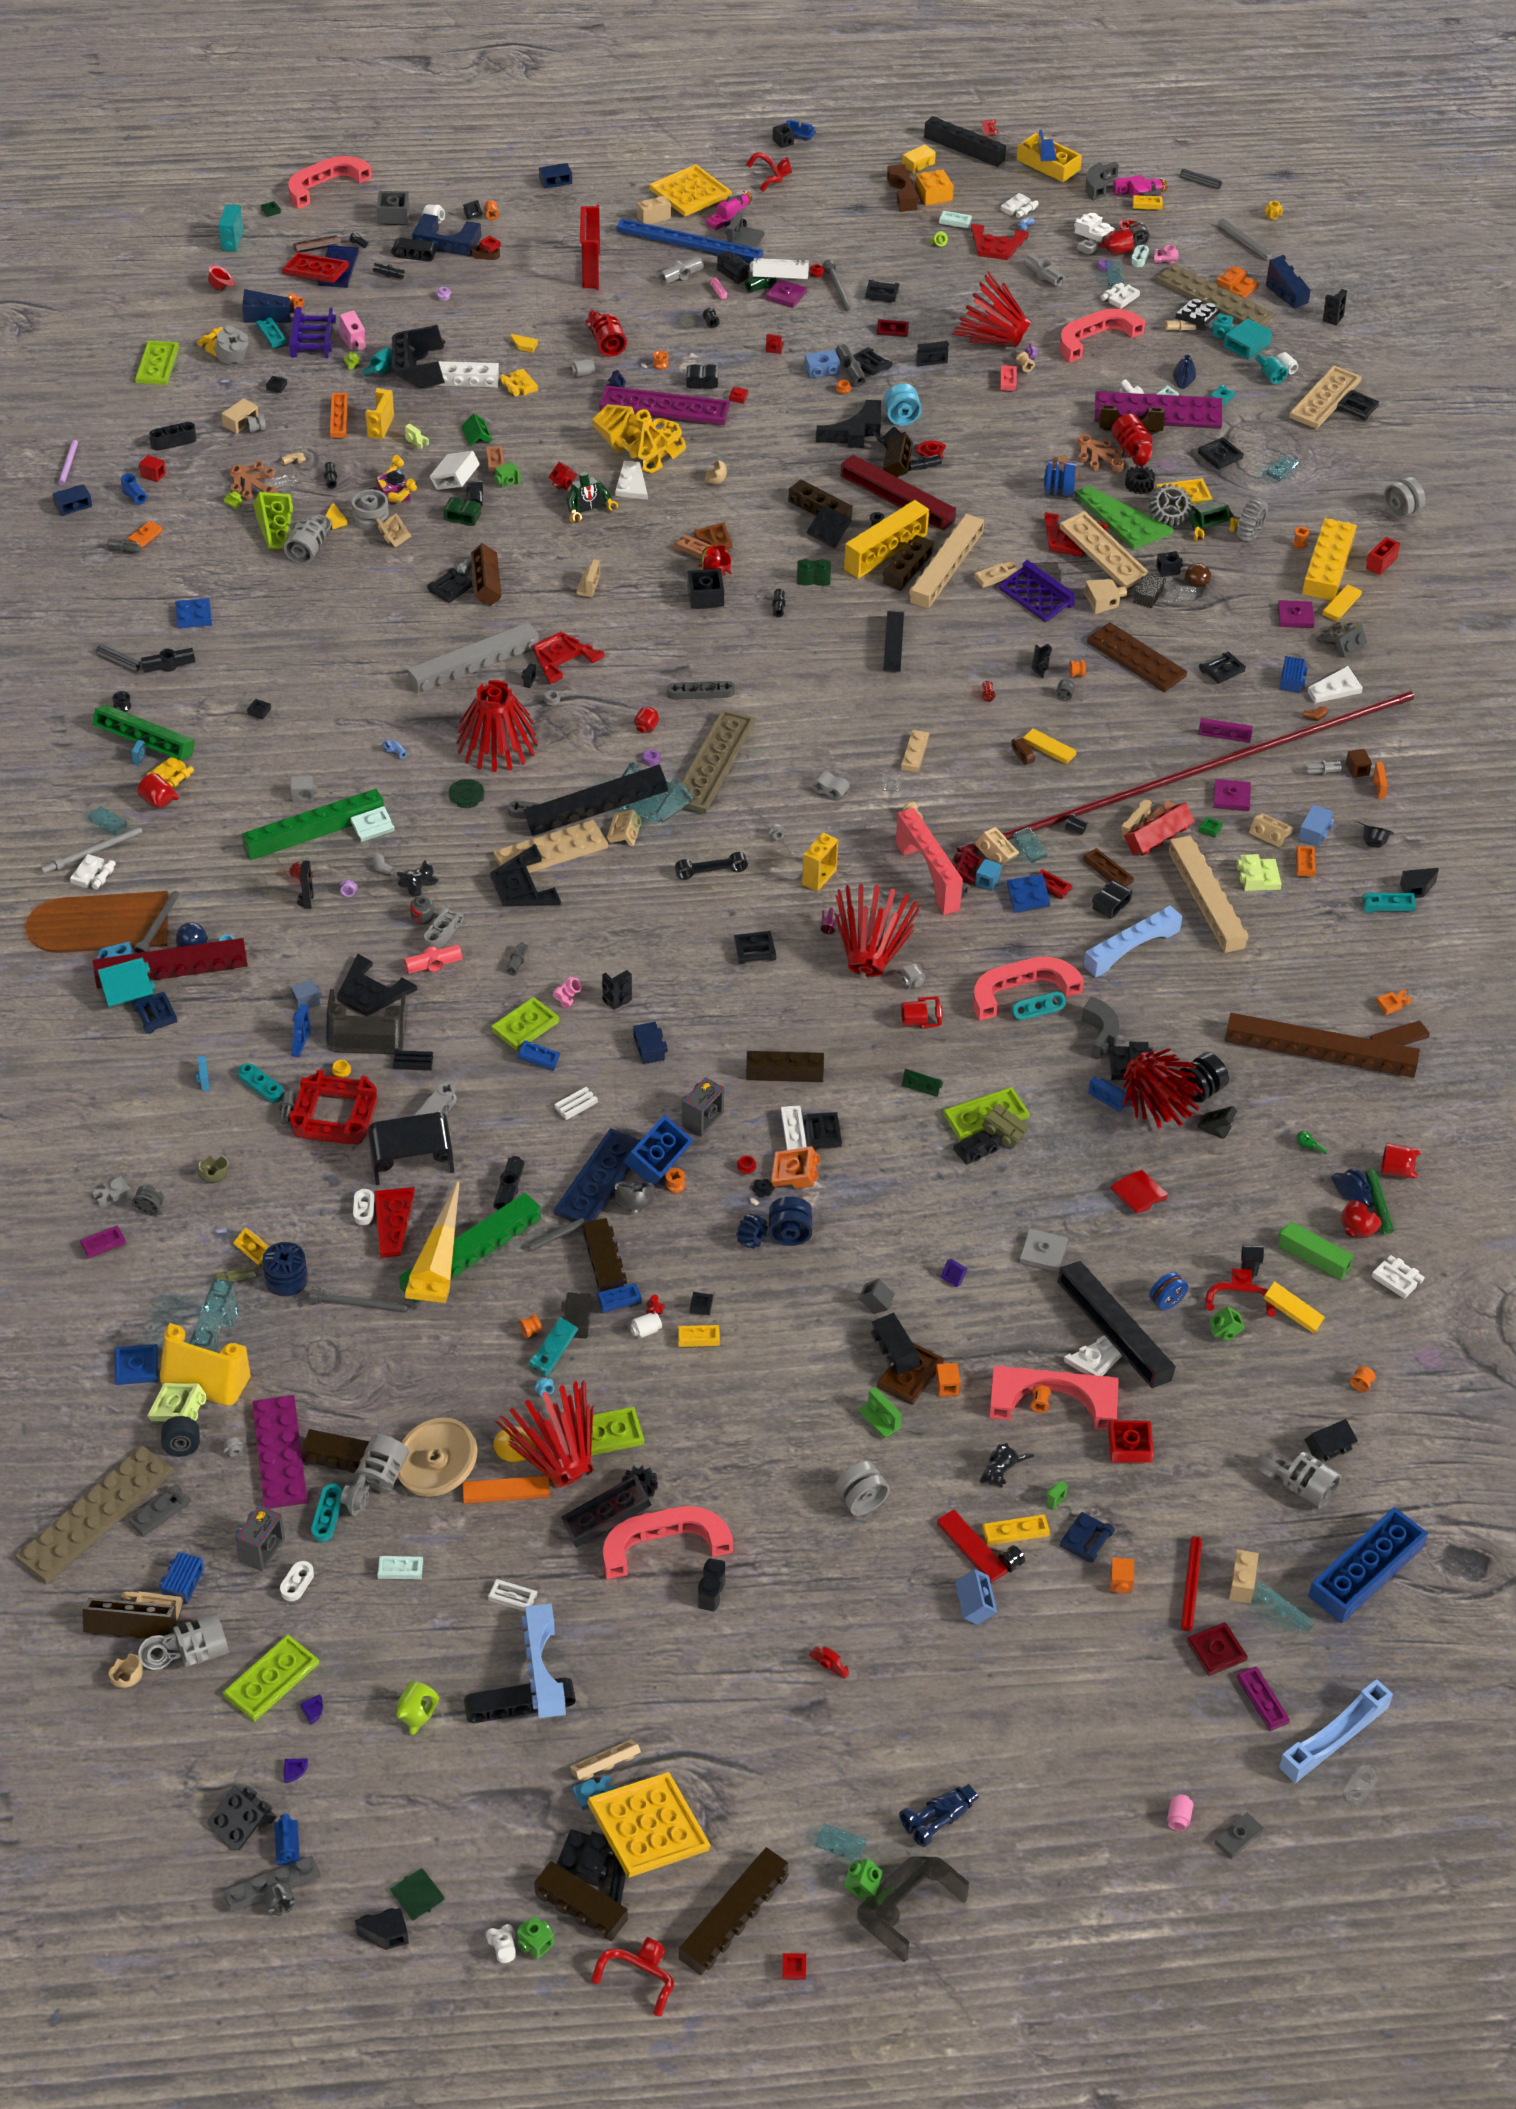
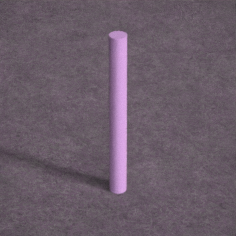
[58,440,78,486]

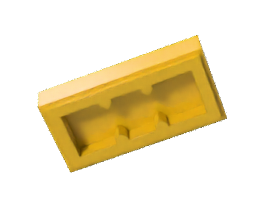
[1132,195,1163,210]
[678,1325,720,1347]

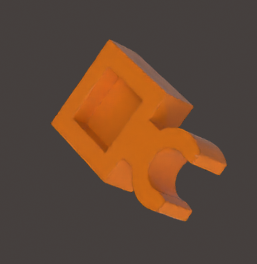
[1376,990,1412,1015]

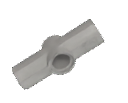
[1024,253,1065,287]
[659,256,703,285]

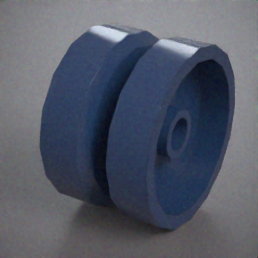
[769,1197,812,1246]

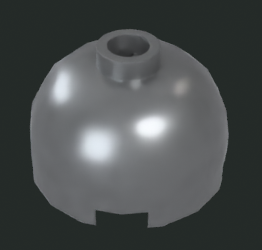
[615,1181,654,1213]

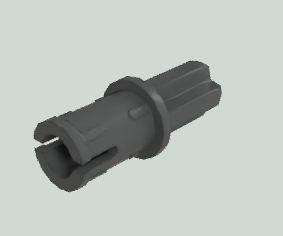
[107,538,141,553]
[506,942,528,975]
[279,1090,295,1125]

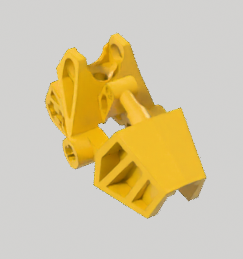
[592,404,686,474]

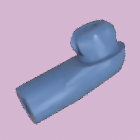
[1017,217,1035,231]

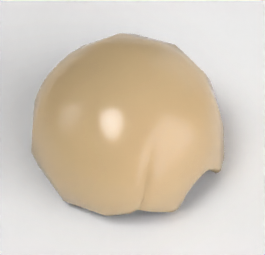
[705,460,727,485]
[108,1653,143,1688]

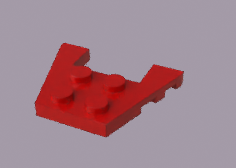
[971,224,1029,260]
[1044,512,1108,557]
[533,632,604,684]

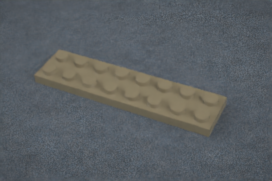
[1156,264,1273,326]
[672,709,756,814]
[16,1445,173,1584]

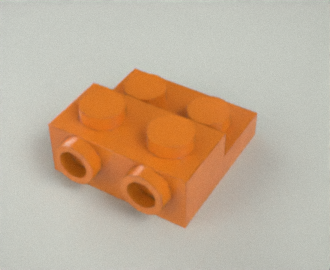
[1216,266,1259,298]
[771,1146,820,1189]

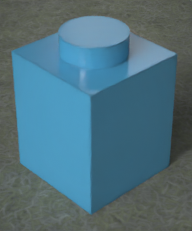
[975,859,1002,891]

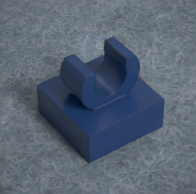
[606,370,626,388]

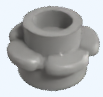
[544,690,561,706]
[768,824,786,841]
[223,1437,243,1457]

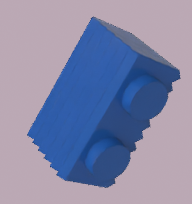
[1279,656,1308,693]
[159,1552,204,1604]

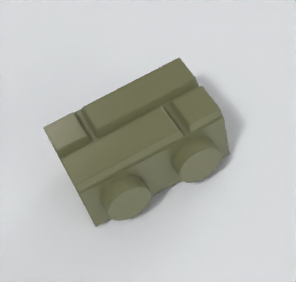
[981,1103,1029,1149]

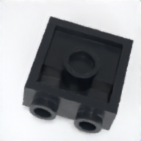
[1109,1041,1153,1080]
[557,1829,615,1887]

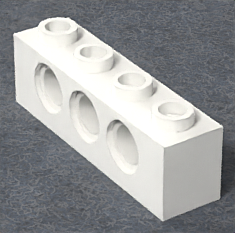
[435,361,499,388]

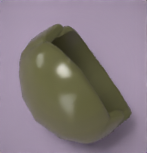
[197,1156,229,1183]

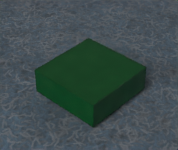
[261,201,281,217]

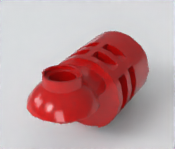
[585,309,627,357]
[1111,414,1153,467]

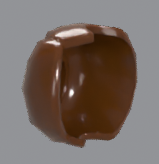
[1184,563,1211,587]

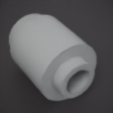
[570,359,595,378]

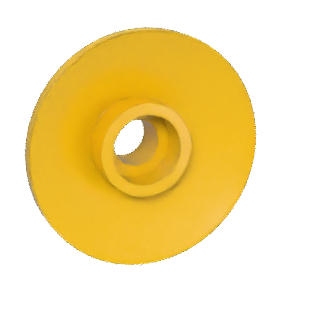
[493,1426,536,1463]

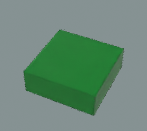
[1199,817,1223,838]

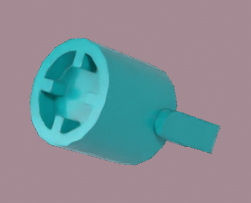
[362,347,392,376]
[1255,354,1288,385]

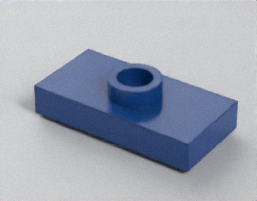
[518,1040,560,1071]
[597,1283,642,1312]

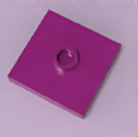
[766,279,807,308]
[1278,600,1314,628]
[1214,779,1251,811]

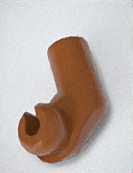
[1303,706,1328,721]

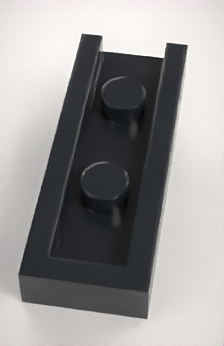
[297,861,314,909]

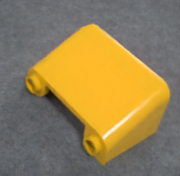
[159,1323,251,1406]

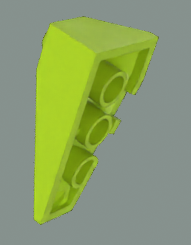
[253,492,293,550]

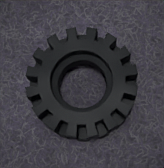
[1125,466,1155,494]

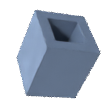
[291,979,322,1009]

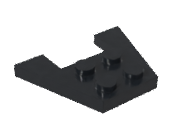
[490,844,561,906]
[337,954,417,1016]

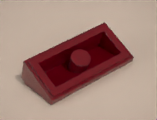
[877,319,909,337]

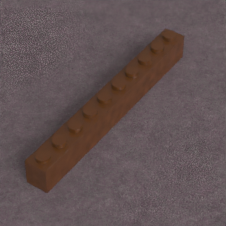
[1225,1012,1420,1078]

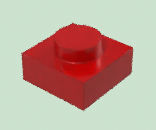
[479,235,501,253]
[729,387,748,404]
[782,1953,806,1980]

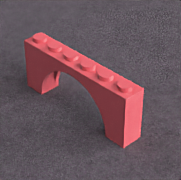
[896,808,963,915]
[989,1366,1119,1430]

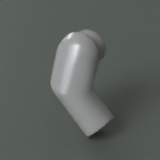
[372,854,394,875]

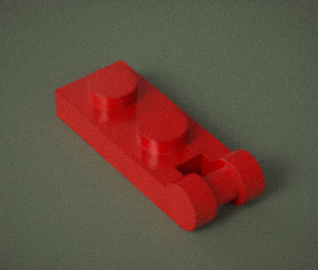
[981,119,999,136]

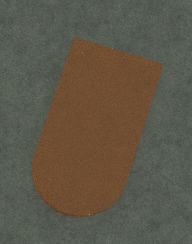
[25,891,168,953]

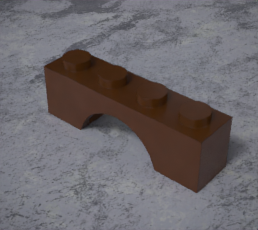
[887,164,920,212]

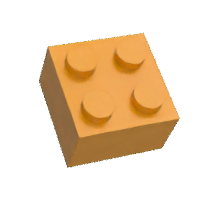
[915,169,954,206]

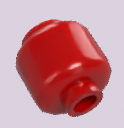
[634,707,659,733]

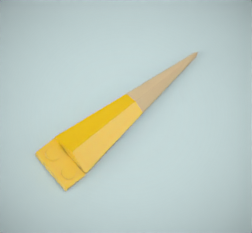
[405,1181,459,1303]

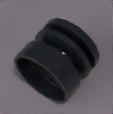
[1179,1052,1229,1103]

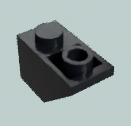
[1400,868,1439,898]
[355,1908,409,1950]

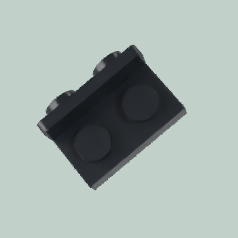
[1323,289,1347,326]
[953,1130,1000,1165]

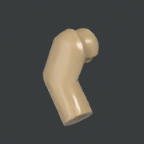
[281,452,306,465]

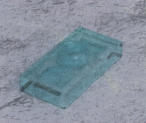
[1106,260,1124,287]
[1266,455,1298,481]
[88,806,127,836]
[1013,826,1048,863]
[815,1823,867,1861]

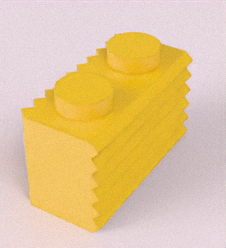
[902,145,936,173]

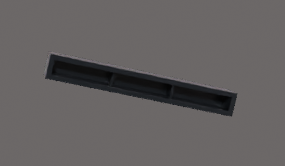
[523,764,669,836]
[1057,1261,1176,1388]

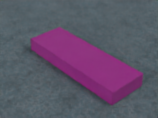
[1198,718,1253,743]
[1236,1666,1290,1732]

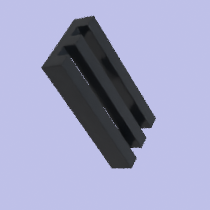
[393,1050,433,1070]

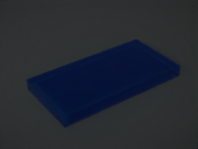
[317,245,359,288]

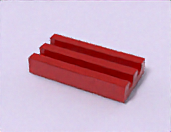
[1036,869,1072,899]

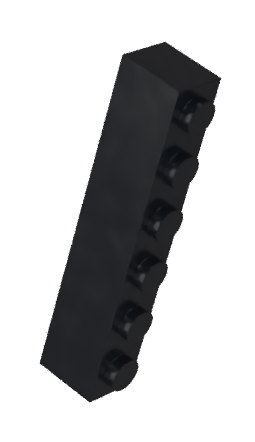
[924,116,1006,167]

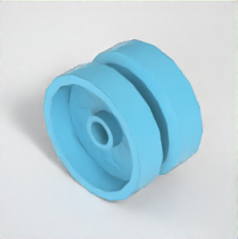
[884,384,922,425]

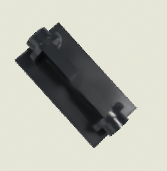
[1031,644,1052,678]

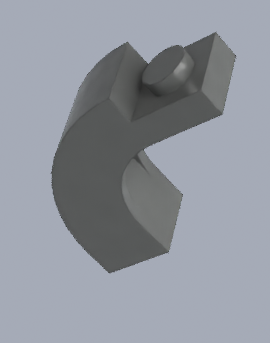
[1085,162,1119,201]
[1081,996,1119,1059]

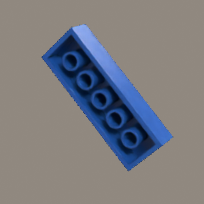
[1308,1507,1428,1624]

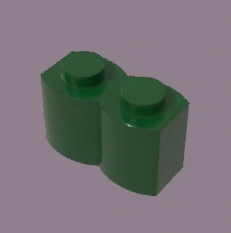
[443,497,481,526]
[797,559,831,586]

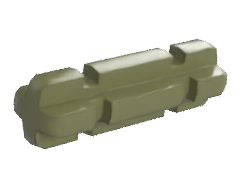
[215,1266,256,1285]

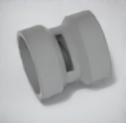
[247,415,266,433]

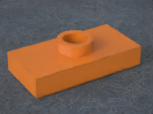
[128,520,163,548]
[1373,762,1388,799]
[1296,846,1316,877]

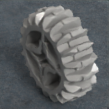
[1148,483,1193,527]
[1236,498,1268,542]

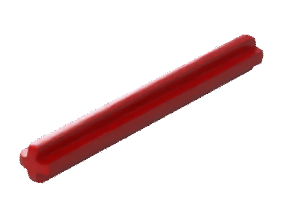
[1181,1536,1202,1632]

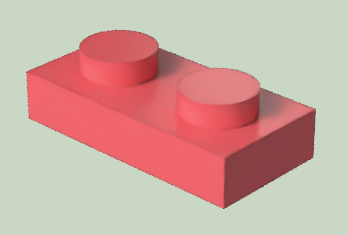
[1000,366,1017,391]

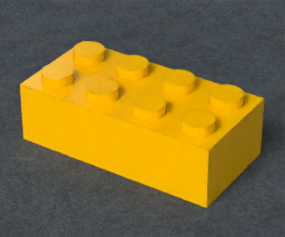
[1017,133,1082,182]

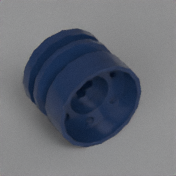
[262,1242,308,1296]

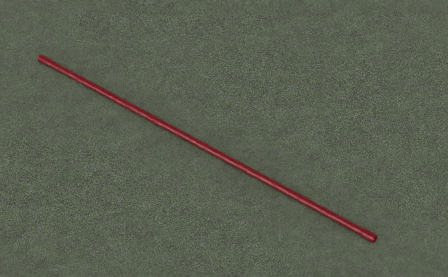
[957,690,1414,853]

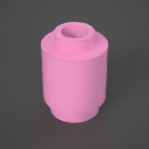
[1167,1794,1194,1831]

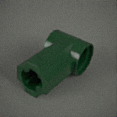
[745,276,777,293]

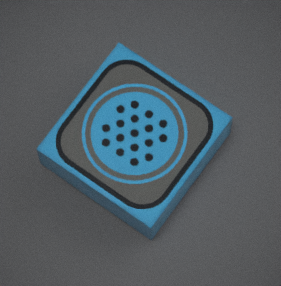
[131,740,146,766]

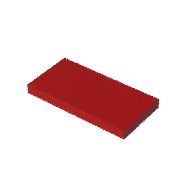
[282,252,349,283]

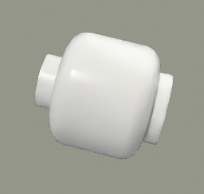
[422,204,445,224]

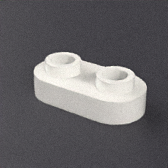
[353,1189,375,1225]
[280,1561,314,1601]

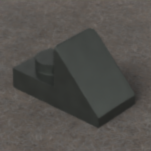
[1197,1106,1237,1139]

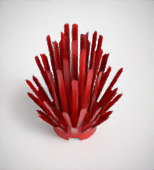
[1123,1048,1202,1129]

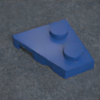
[292,1004,311,1057]

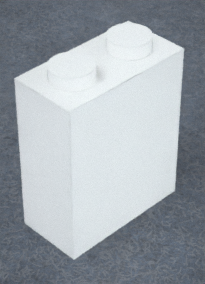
[430,451,480,490]

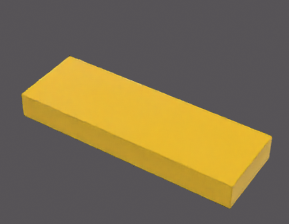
[1322,584,1362,622]
[1023,728,1077,764]
[1263,1281,1325,1334]
[982,1514,1050,1546]

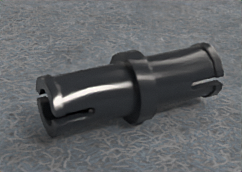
[373,262,405,279]
[909,454,942,471]
[324,462,337,489]
[772,589,786,618]

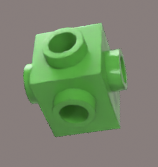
[1209,1306,1245,1342]
[844,1859,883,1899]
[517,1915,555,1960]

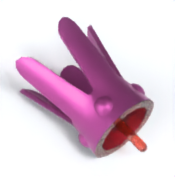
[820,907,840,935]

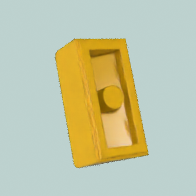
[233,1228,270,1266]

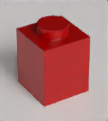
[139,455,166,482]

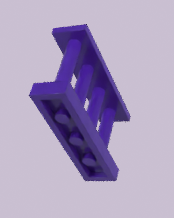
[289,307,336,358]

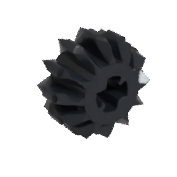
[622,1465,658,1497]

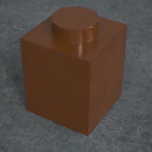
[1345,749,1372,778]

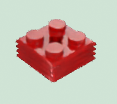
[1108,1420,1154,1463]

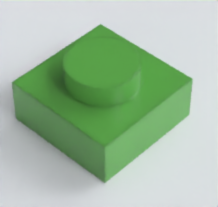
[1046,1480,1068,1510]

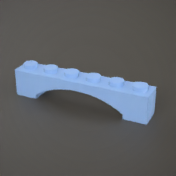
[1083,905,1182,978]
[522,1603,566,1718]
[1279,1679,1393,1783]

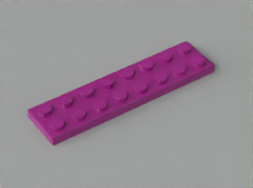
[599,385,730,425]
[1094,391,1222,429]

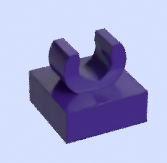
[940,1259,968,1287]

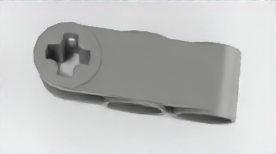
[424,907,463,950]
[414,1082,457,1116]

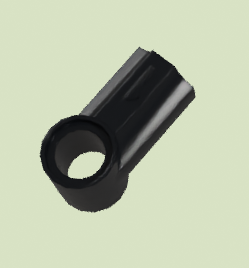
[466,481,483,507]
[1240,1244,1264,1279]

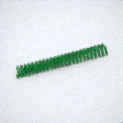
[1365,1169,1394,1236]

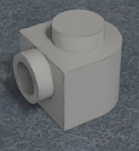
[900,964,925,990]

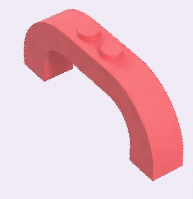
[288,156,372,209]
[1060,309,1145,363]
[973,957,1084,1021]
[603,1506,733,1580]

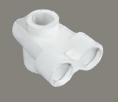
[1119,380,1144,394]
[485,1924,516,1963]

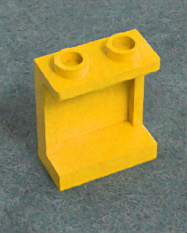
[365,388,394,440]

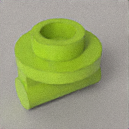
[930,231,948,247]
[343,351,360,370]
[223,491,243,509]

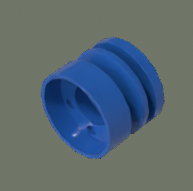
[1044,460,1076,497]

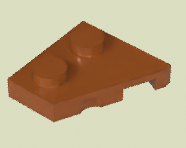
[694,522,733,550]

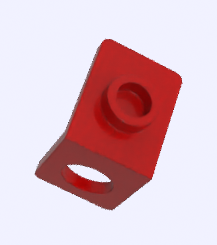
[766,334,784,354]

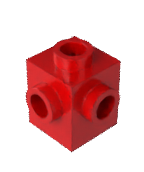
[548,461,578,490]

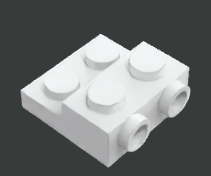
[1074,213,1115,242]

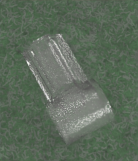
[1161,581,1196,604]

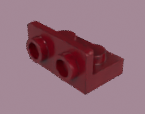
[952,847,983,886]

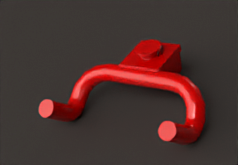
[746,152,792,192]
[1205,1268,1276,1317]
[591,1937,674,2017]

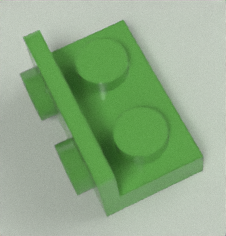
[859,1387,902,1438]

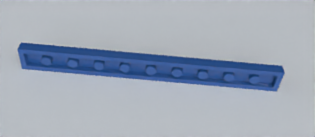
[617,218,763,262]

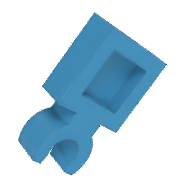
[196,1055,210,1091]
[572,1775,616,1810]

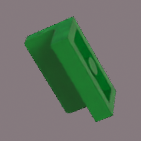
[461,413,493,446]

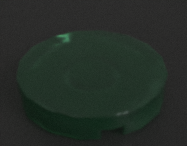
[449,779,485,808]

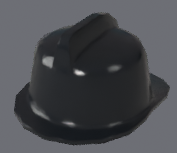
[1357,822,1394,848]

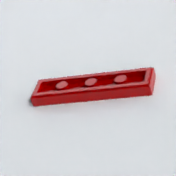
[937,1509,1008,1583]

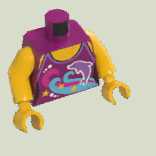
[369,455,417,503]

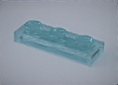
[1254,1580,1315,1632]

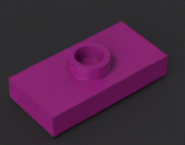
[80,1225,126,1259]

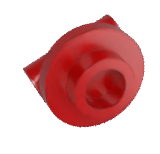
[646,1294,666,1315]

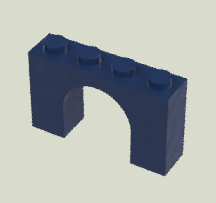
[412,214,481,257]

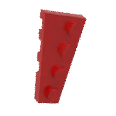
[375,1187,415,1258]

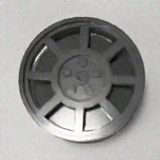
[1128,222,1150,247]
[132,1185,164,1216]

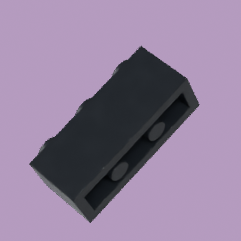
[871,1313,921,1375]

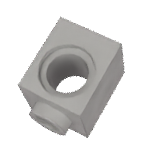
[291,776,317,802]

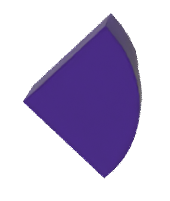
[300,1694,323,1725]
[284,1758,308,1783]

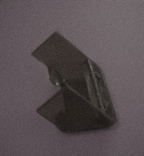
[326,989,408,1055]
[857,1856,970,1962]

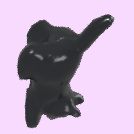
[397,860,438,896]
[979,1442,1034,1488]

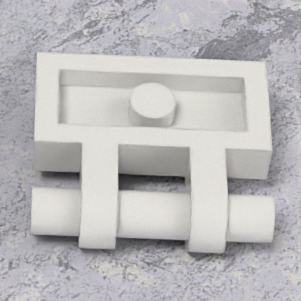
[1000,193,1039,218]
[1100,283,1140,309]
[70,854,115,890]
[1372,1255,1425,1299]

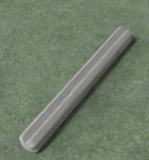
[1218,218,1272,261]

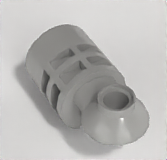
[283,515,332,565]
[341,1434,409,1516]
[1258,1451,1342,1509]
[138,1613,229,1670]

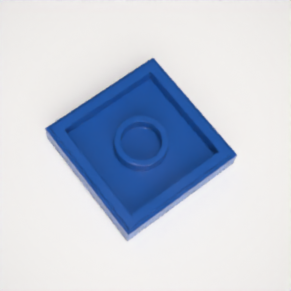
[115,1344,158,1385]

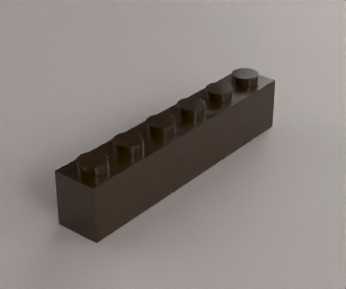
[679,1847,789,1975]

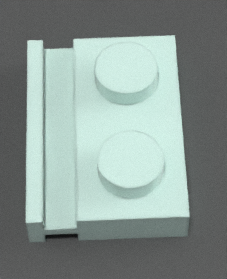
[350,806,395,842]

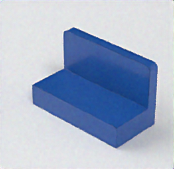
[1038,130,1056,161]
[1088,1076,1130,1112]

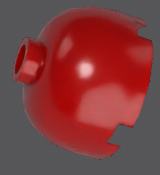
[1341,1200,1382,1238]

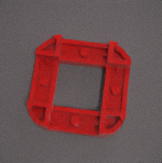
[290,1070,378,1145]

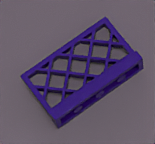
[999,560,1075,622]

